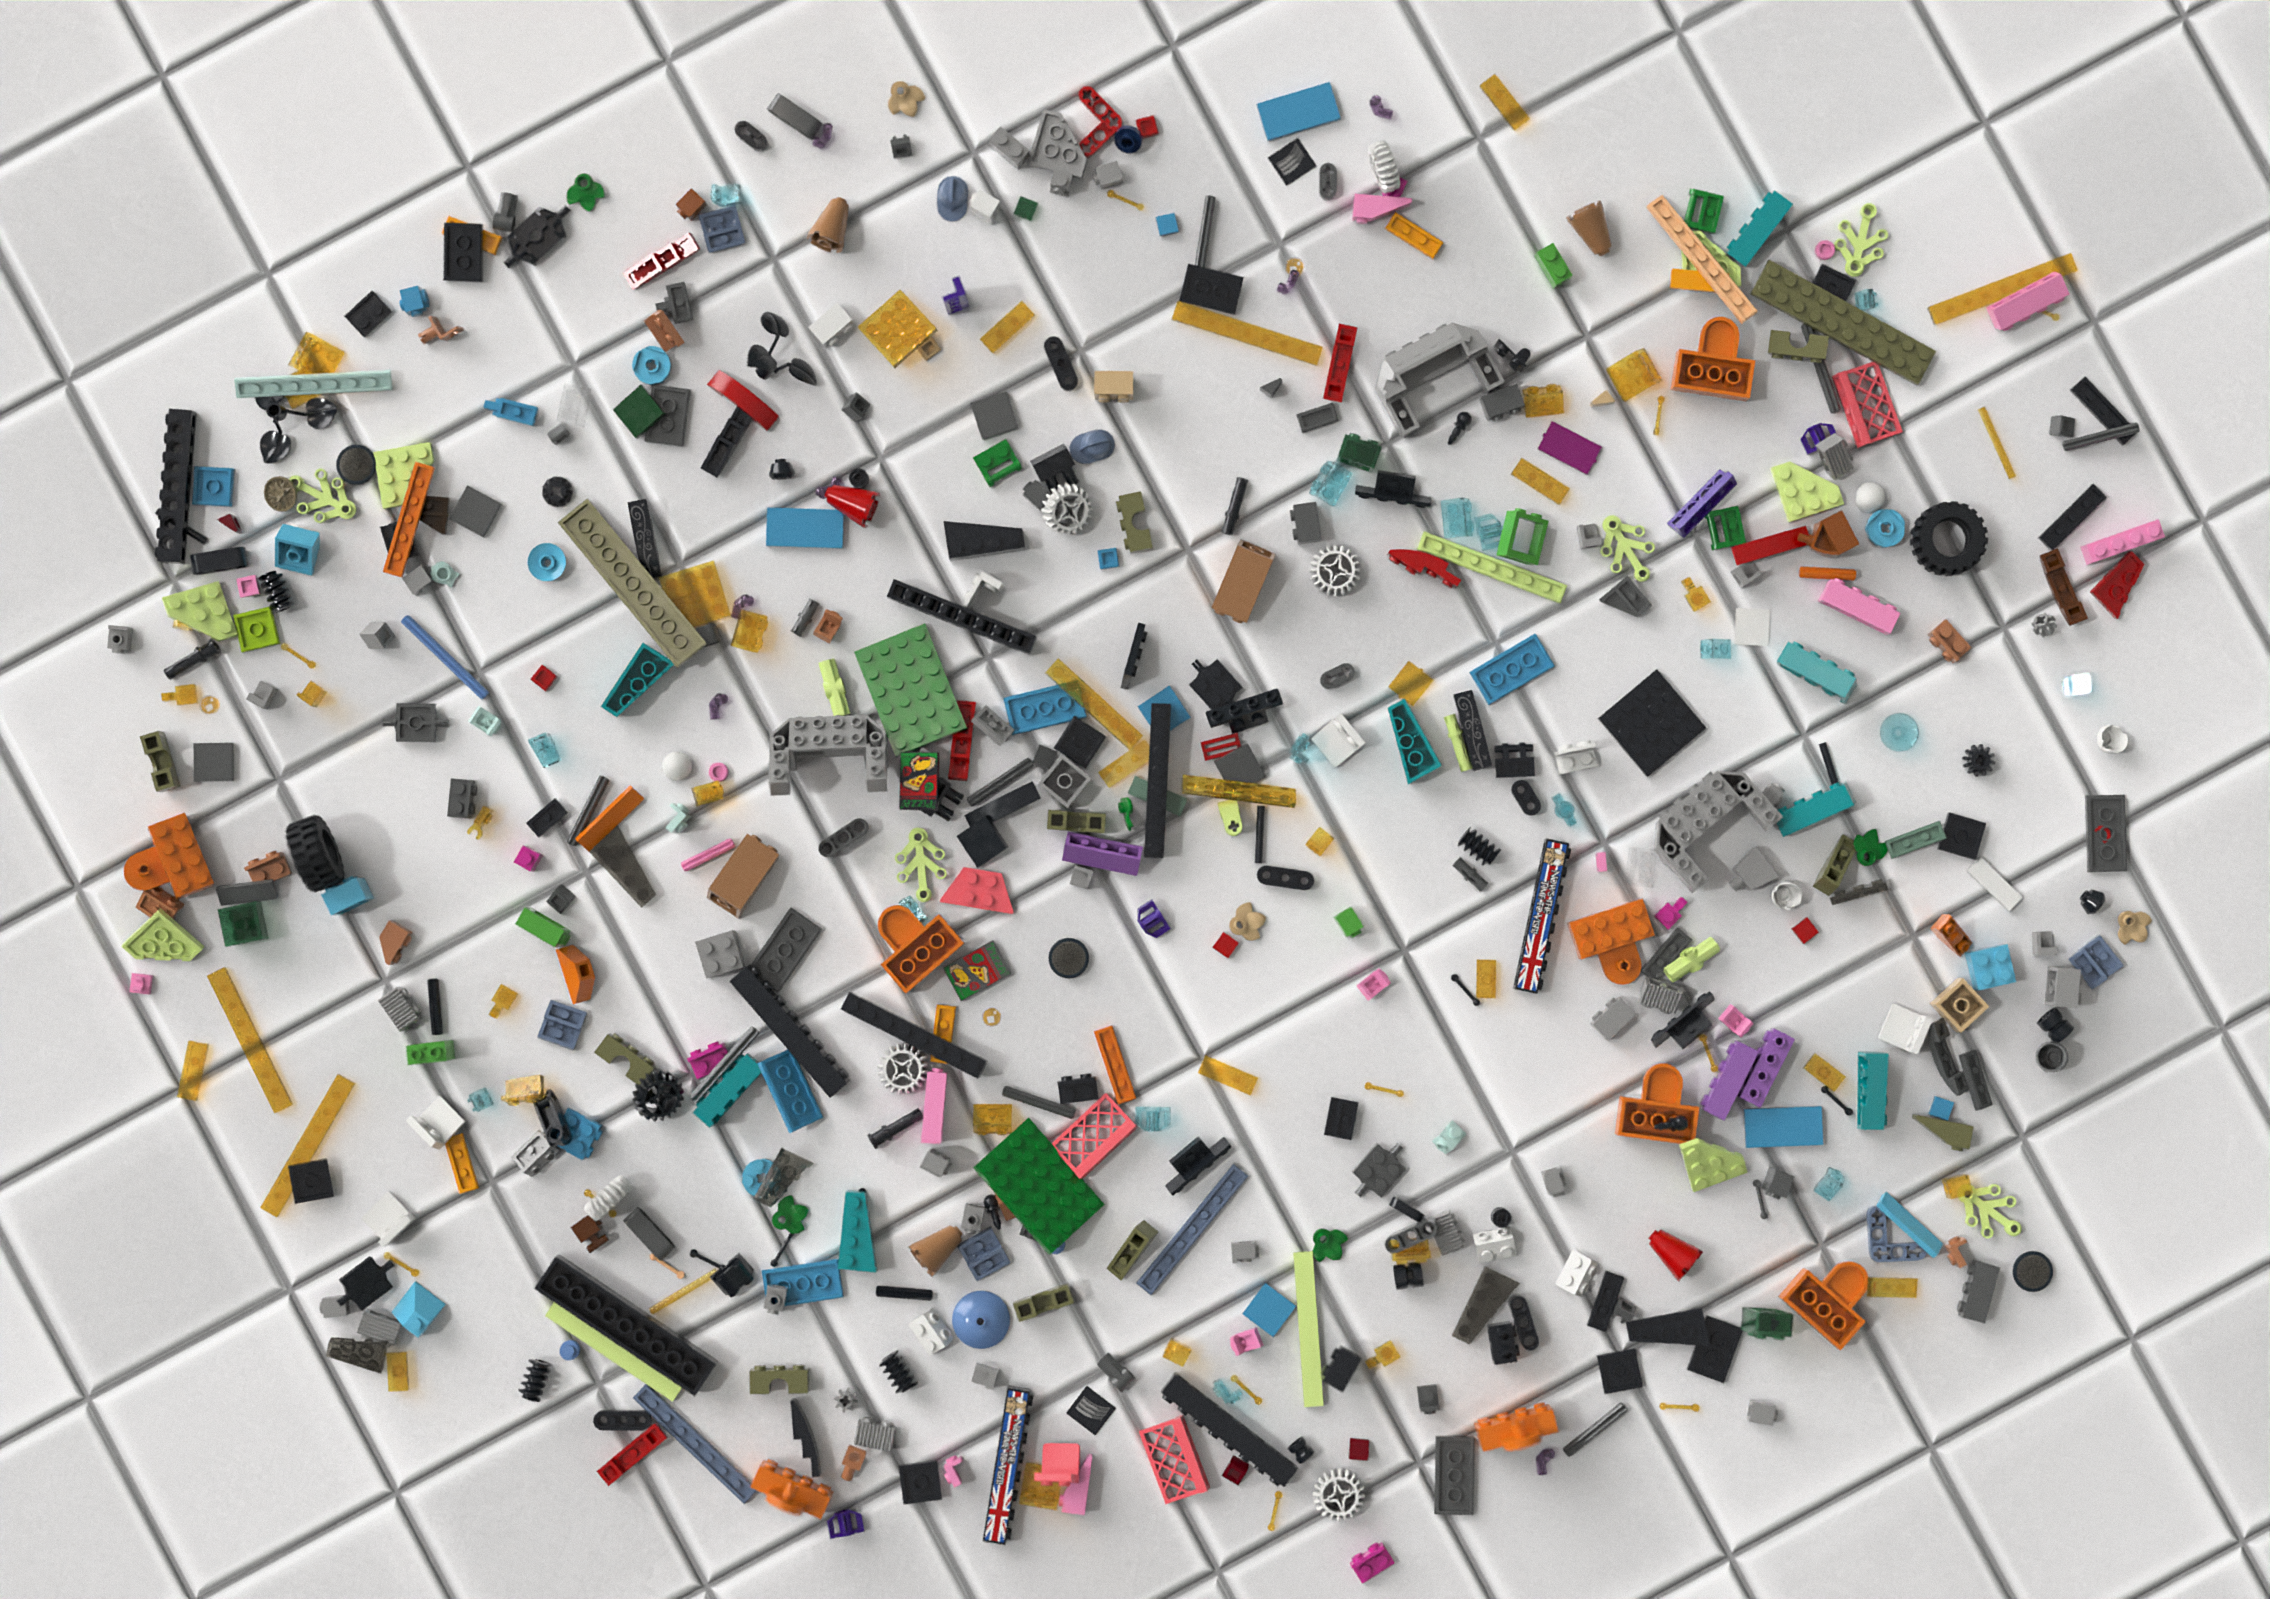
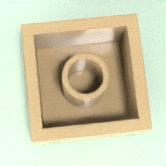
[1094,371,1133,403]
[1930,978,1989,1033]

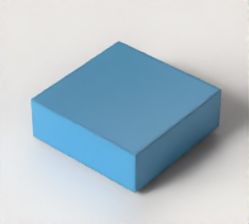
[1156,213,1178,236]
[1097,548,1119,570]
[1928,1096,1954,1121]

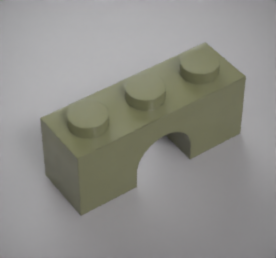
[1768,330,1829,363]
[1116,491,1153,554]
[140,731,181,792]
[1047,810,1106,834]
[594,1033,657,1084]
[1013,1283,1074,1322]
[749,1364,809,1394]

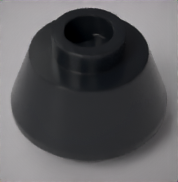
[769,459,795,480]
[2080,889,2106,914]

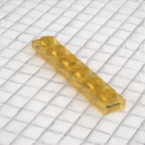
[1045,658,1143,750]
[1181,774,1296,808]

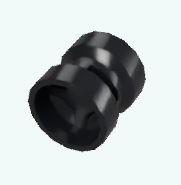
[849,468,869,489]
[1491,1207,1511,1228]
[1288,1436,1314,1464]

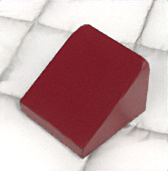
[217,514,243,534]
[1348,1438,1369,1461]
[1222,1455,1249,1485]

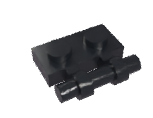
[1494,742,1535,778]

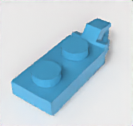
[483,398,539,427]

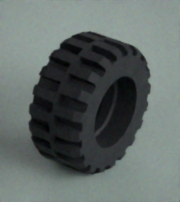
[1910,501,1988,576]
[285,815,345,892]

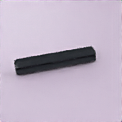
[427,978,443,1035]
[876,1286,933,1301]

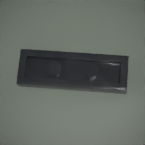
[1587,1270,1625,1332]

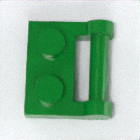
[1683,189,1724,234]
[973,439,1023,487]
[1704,506,1746,551]

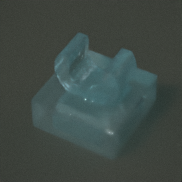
[1854,289,1878,311]
[467,1087,494,1112]

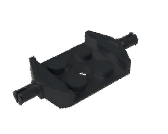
[503,205,571,268]

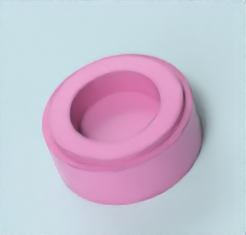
[1815,240,1835,260]
[709,763,729,782]

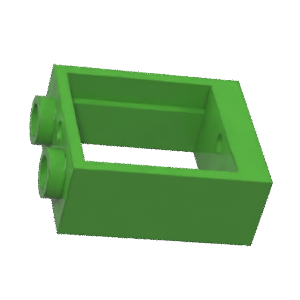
[1496,508,1549,565]
[515,907,571,947]
[406,1040,455,1065]

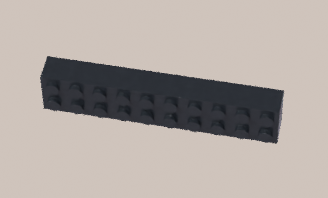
[534,1254,719,1396]

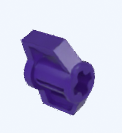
[1800,423,1837,455]
[1137,899,1171,938]
[827,1509,864,1539]

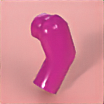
[1382,178,1408,197]

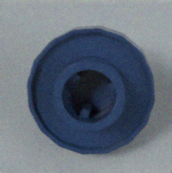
[1114,125,1143,154]

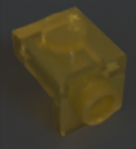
[691,780,724,807]

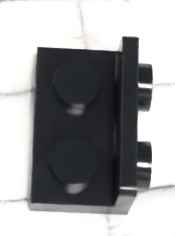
[1057,1073,1099,1104]

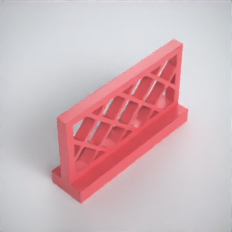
[1832,362,1903,448]
[1052,1093,1138,1179]
[1139,1415,1210,1504]

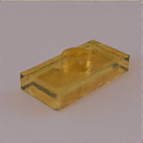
[1476,959,1496,998]
[1803,1053,1846,1092]
[386,1351,409,1392]

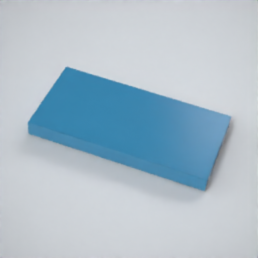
[1256,82,1341,141]
[766,507,844,549]
[1469,633,1555,705]
[1004,680,1087,735]
[757,1049,823,1134]
[1744,1106,1823,1148]
[762,1259,844,1306]

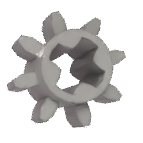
[2031,612,2057,638]
[834,1388,858,1413]

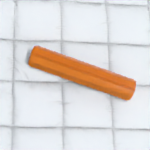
[1799,566,1856,581]

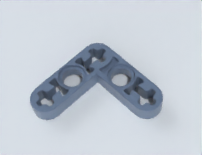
[1866,1206,1926,1262]

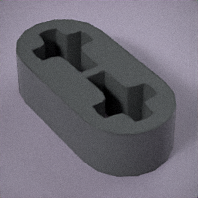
[1319,163,1337,201]
[1320,663,1355,689]

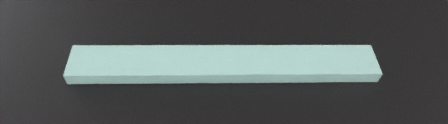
[234,370,393,398]

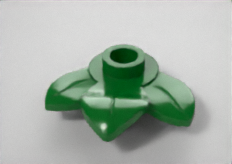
[567,173,604,212]
[1118,797,1134,831]
[1853,829,1888,866]
[772,1195,809,1234]
[1312,1228,1348,1262]

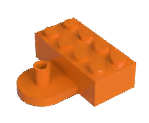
[1670,317,1756,402]
[124,813,214,900]
[1567,899,1655,985]
[878,905,965,994]
[1615,1063,1699,1144]
[1778,1261,1869,1351]
[1474,1402,1559,1452]
[750,1459,834,1519]

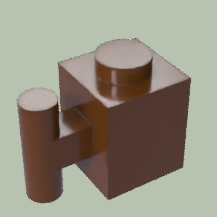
[570,1215,609,1253]

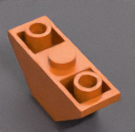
[1930,914,1973,957]
[556,945,595,1005]

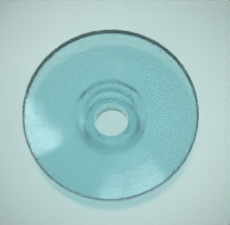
[1880,713,1919,751]

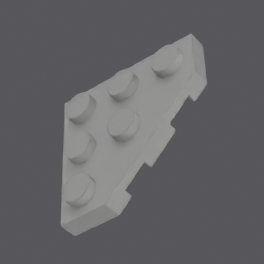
[1027,109,1088,179]

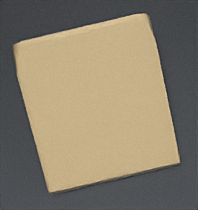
[913,332,941,361]
[1590,391,1615,407]

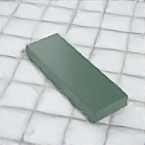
[1128,776,1188,816]
[1884,821,1947,859]

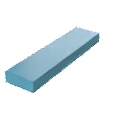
[1876,1192,1943,1258]

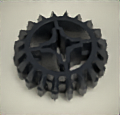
[632,1070,684,1122]

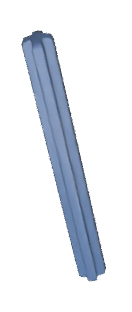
[401,615,489,700]

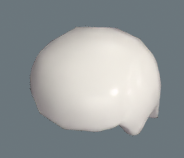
[1855,482,1885,513]
[2097,725,2128,754]
[662,752,692,781]
[1771,881,1803,910]

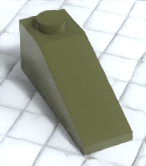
[1813,834,1856,896]
[1912,1114,1974,1152]
[1106,1220,1158,1280]

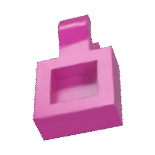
[1654,897,1688,930]

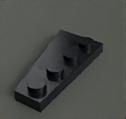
[1625,1307,1710,1346]

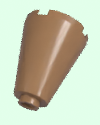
[807,197,849,253]
[1566,200,1612,256]
[908,1225,963,1277]

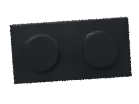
[526,798,569,838]

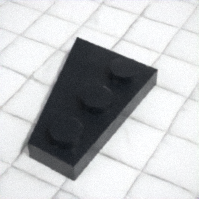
[1121,622,1148,690]

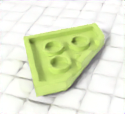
[1681,231,1741,288]
[373,442,434,509]
[1770,462,1844,523]
[162,581,238,642]
[121,908,204,961]
[1679,1138,1748,1192]

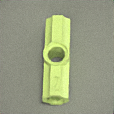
[818,658,851,716]
[1664,937,1720,983]

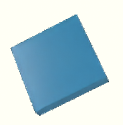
[192,466,234,507]
[1138,685,1191,731]
[1242,1283,1296,1337]

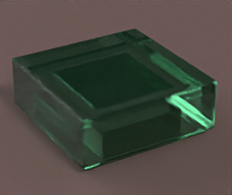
[1013,196,1038,222]

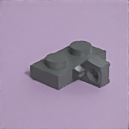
[655,282,693,324]

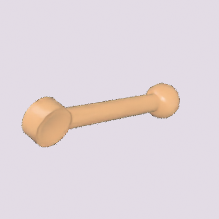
[650,1253,685,1279]

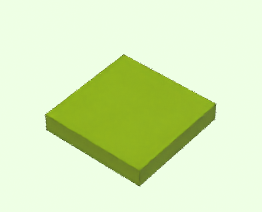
[233,607,280,653]

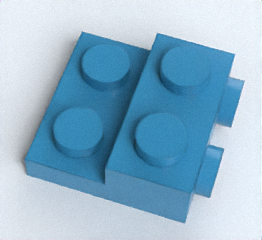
[557,1108,603,1160]

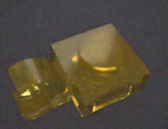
[1681,577,1711,612]
[161,684,198,706]
[467,806,494,840]
[489,984,518,1019]
[1364,1340,1400,1369]

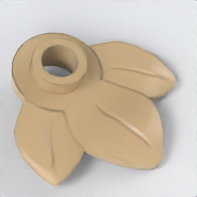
[888,81,925,117]
[1229,902,1266,941]
[2118,911,2152,945]

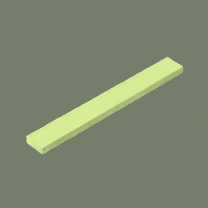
[1417,532,1567,604]
[1293,1251,1324,1407]
[545,1302,682,1402]

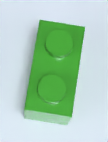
[1534,243,1573,289]
[1333,907,1364,938]

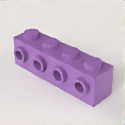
[1062,831,1143,876]
[1737,1028,1795,1108]
[1700,1040,1759,1120]

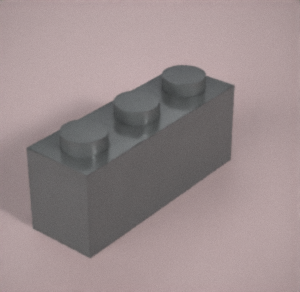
[1957,1259,2000,1324]

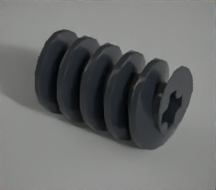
[258,571,295,614]
[1457,826,1501,866]
[879,1350,918,1393]
[518,1359,553,1402]

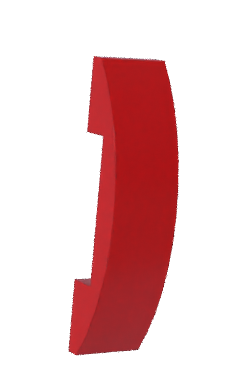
[1323,323,1358,403]
[707,370,779,431]
[596,1422,668,1486]

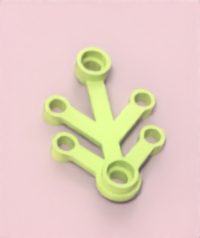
[1834,203,1888,277]
[289,469,356,523]
[1600,515,1655,582]
[895,828,947,902]
[1957,1184,2021,1239]

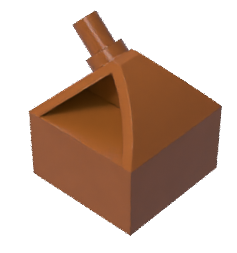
[1797,510,1859,559]

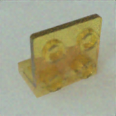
[288,331,345,374]
[1606,348,1663,402]
[1019,1462,1061,1510]

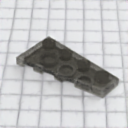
[589,826,656,908]
[1452,1266,1520,1345]

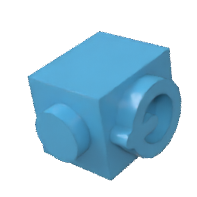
[399,285,430,317]

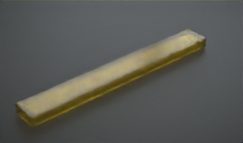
[1927,253,2078,325]
[1172,301,1323,366]
[207,967,293,1113]
[260,1074,356,1217]

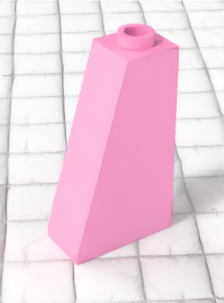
[921,1068,948,1144]

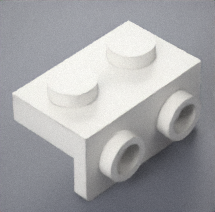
[1473,1227,1516,1264]
[1556,1250,1598,1297]
[908,1308,954,1356]

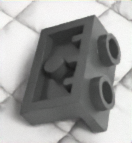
[447,778,477,819]

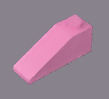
[1352,194,1412,224]
[1059,1454,1092,1515]

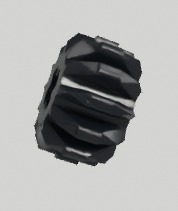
[1962,744,1996,777]

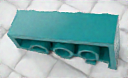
[1726,190,1793,267]
[1777,641,1857,705]
[600,643,674,717]
[1388,698,1442,784]
[1777,781,1856,837]
[1857,1052,1889,1130]
[692,1053,761,1128]
[838,1190,878,1273]

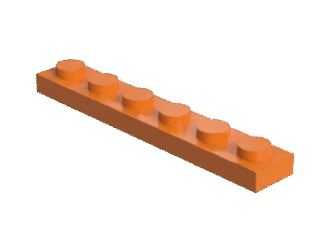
[383,462,435,578]

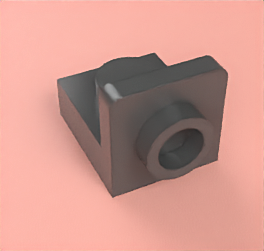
[1417,1384,1440,1414]

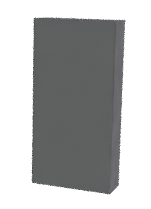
[1296,402,1339,433]

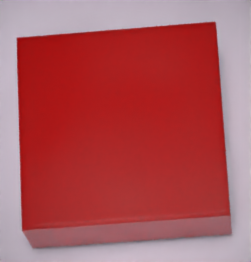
[1135,115,1159,139]
[530,665,558,691]
[1791,917,1819,944]
[1212,932,1239,958]

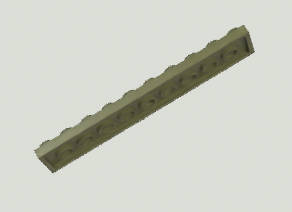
[1750,260,1936,386]
[558,499,707,668]

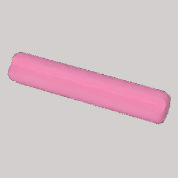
[681,838,735,871]

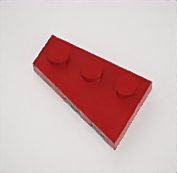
[2090,551,2145,619]

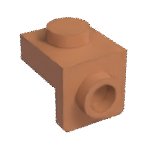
[813,609,843,644]
[1945,1236,1967,1268]

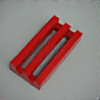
[1200,733,1241,761]

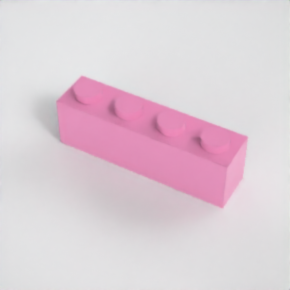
[1986,272,2069,331]
[2080,519,2165,565]
[1818,578,1901,635]

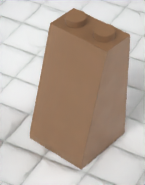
[1211,539,1276,623]
[707,834,779,919]

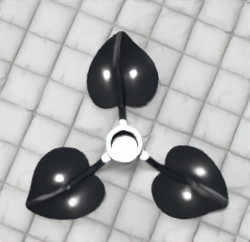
[747,312,817,386]
[255,396,337,464]

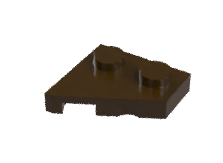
[420,496,450,535]

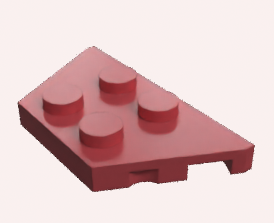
[940,867,1014,914]

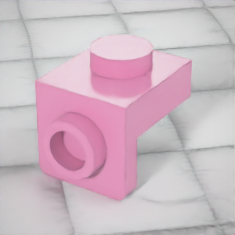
[1356,968,1391,1001]
[1718,1004,1753,1037]
[1230,1327,1263,1356]
[944,1455,963,1488]

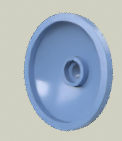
[952,1291,1010,1349]

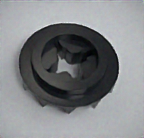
[542,476,573,507]

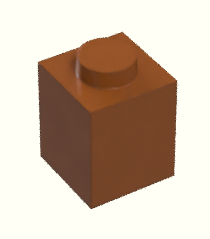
[675,188,707,221]

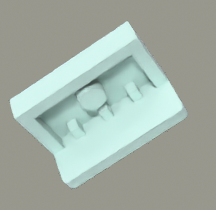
[666,803,691,834]

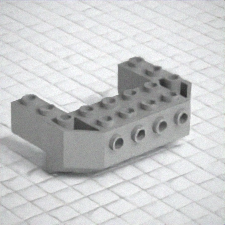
[1375,323,1505,438]
[768,714,889,796]
[1654,771,1783,893]

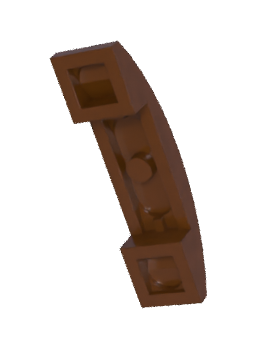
[2039,548,2088,626]

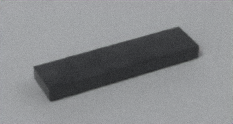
[2070,377,2136,446]
[2038,484,2107,551]

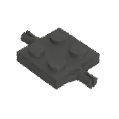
[382,703,449,742]
[1352,1143,1406,1198]

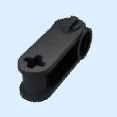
[532,1089,572,1147]

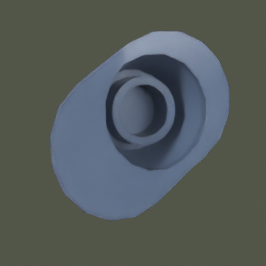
[937,176,968,222]
[1070,429,1115,464]

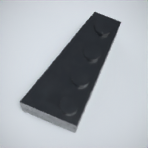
[943,521,1026,561]

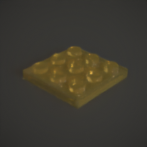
[858,290,938,368]
[659,560,731,627]

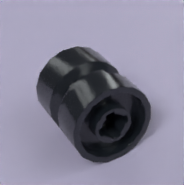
[2037,1007,2074,1043]
[1393,1262,1424,1290]

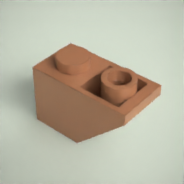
[379,920,413,965]

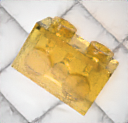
[1522,384,1564,418]
[731,609,768,653]
[501,1074,544,1106]
[973,1104,1012,1135]
[1390,1238,1431,1264]

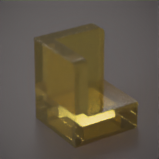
[296,681,327,708]
[1305,827,1334,857]
[1942,1174,1973,1199]
[1162,1337,1192,1367]

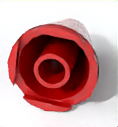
[824,485,880,529]
[1648,1229,1703,1281]

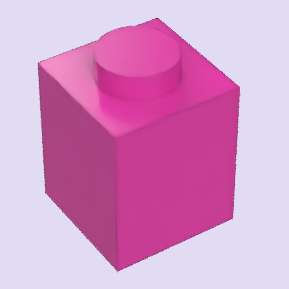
[514,845,543,872]

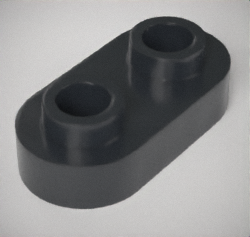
[1511,780,1541,816]

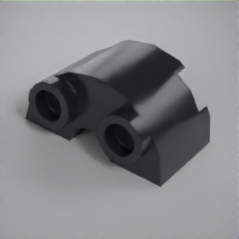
[709,1253,754,1297]

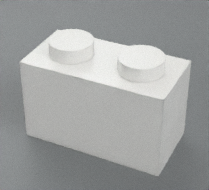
[969,190,1001,225]
[809,302,854,347]

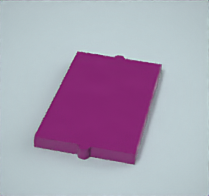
[1537,421,1602,475]

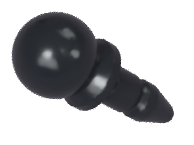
[1448,412,1472,445]
[1654,1115,1688,1131]
[983,1194,1001,1230]

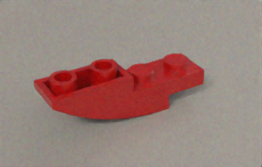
[1387,549,1461,589]

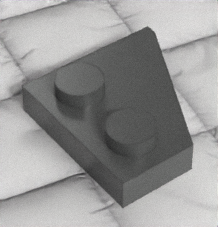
[1599,576,1652,617]

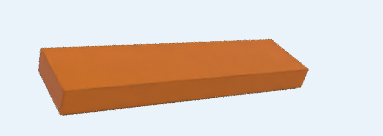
[575,785,644,852]
[1094,1025,1136,1104]

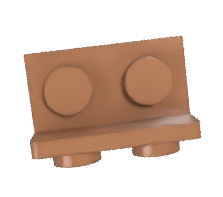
[644,310,685,352]
[1927,619,1972,663]
[244,851,292,882]
[135,886,184,919]

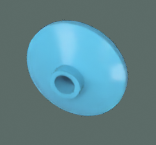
[527,543,566,581]

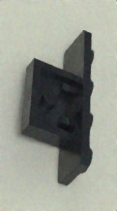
[1355,470,1431,508]
[1205,688,1283,734]
[1651,991,1715,1049]
[1165,1136,1232,1196]

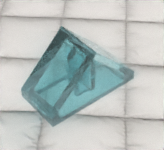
[528,732,561,768]

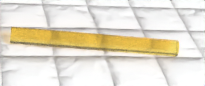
[1978,407,2016,479]
[649,1269,717,1315]

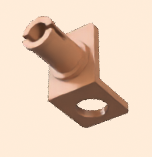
[418,316,464,344]
[841,1445,867,1481]

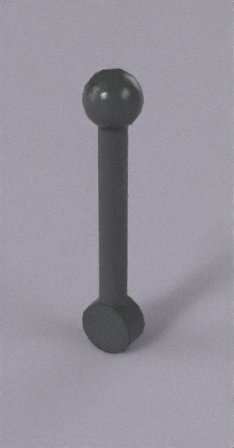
[1753,1179,1768,1219]

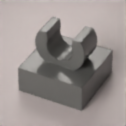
[890,134,912,158]
[1612,1296,1637,1324]

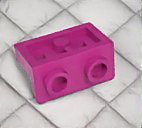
[687,1041,728,1079]
[1350,1542,1395,1584]

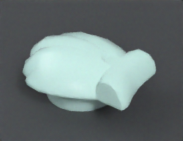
[430,561,459,588]

